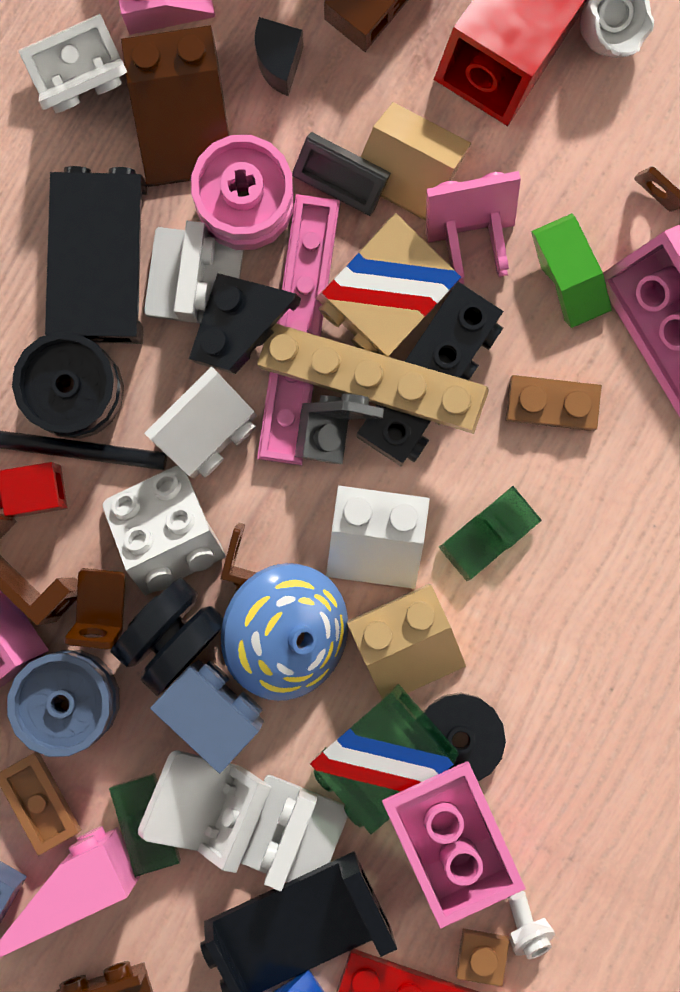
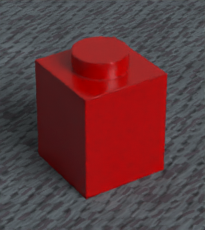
[0,462,68,518]

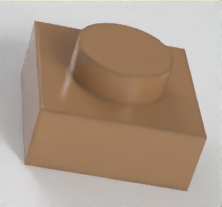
[456,928,510,987]

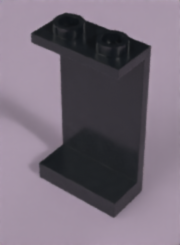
[45,166,147,344]
[200,851,397,992]

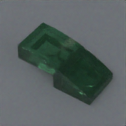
[438,486,542,581]

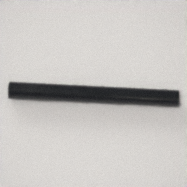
[0,431,167,470]

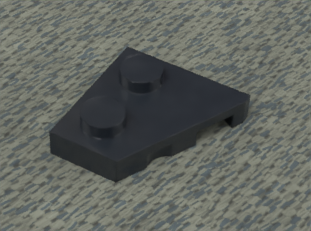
[189,273,301,374]

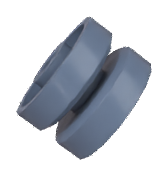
[7,650,120,757]

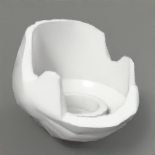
[580,0,654,58]

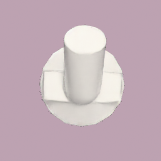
[508,891,555,960]

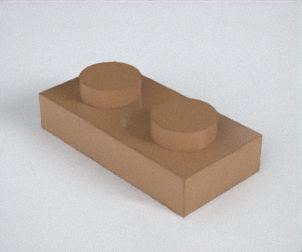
[506,375,602,431]
[0,752,82,856]

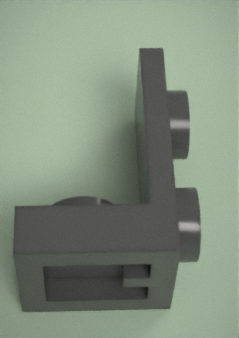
[295,394,384,464]

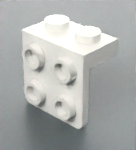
[18,14,127,113]
[103,466,226,596]
[138,750,272,873]

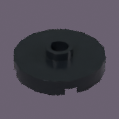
[414,692,506,781]

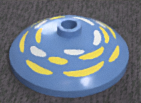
[221,563,348,701]

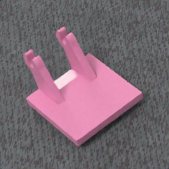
[426,171,521,285]

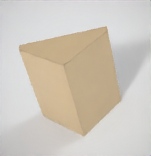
[361,102,471,220]

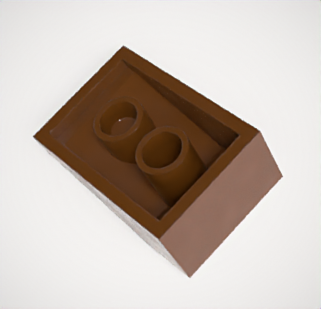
[121,25,229,187]

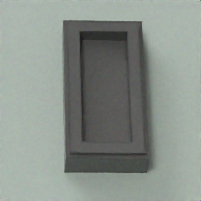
[292,132,391,216]

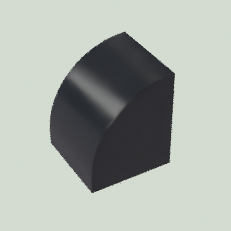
[255,17,304,96]

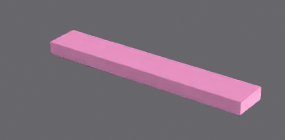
[257,194,340,466]

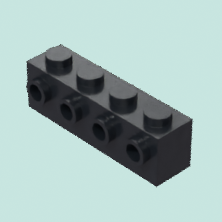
[357,282,504,466]

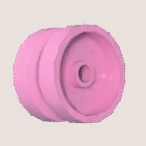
[191,135,293,250]

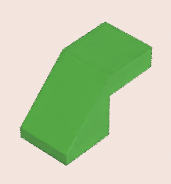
[531,213,612,328]

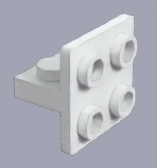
[144,220,244,324]
[241,775,350,891]

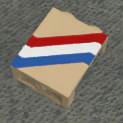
[315,213,461,357]

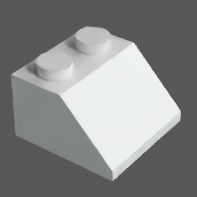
[144,366,257,479]
[326,485,430,589]

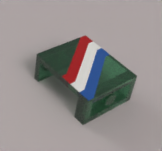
[310,684,459,834]

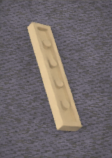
[257,324,489,434]

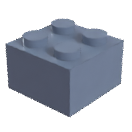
[150,660,264,774]

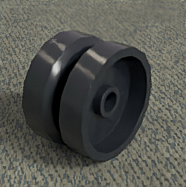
[12,332,124,439]
[110,578,224,696]

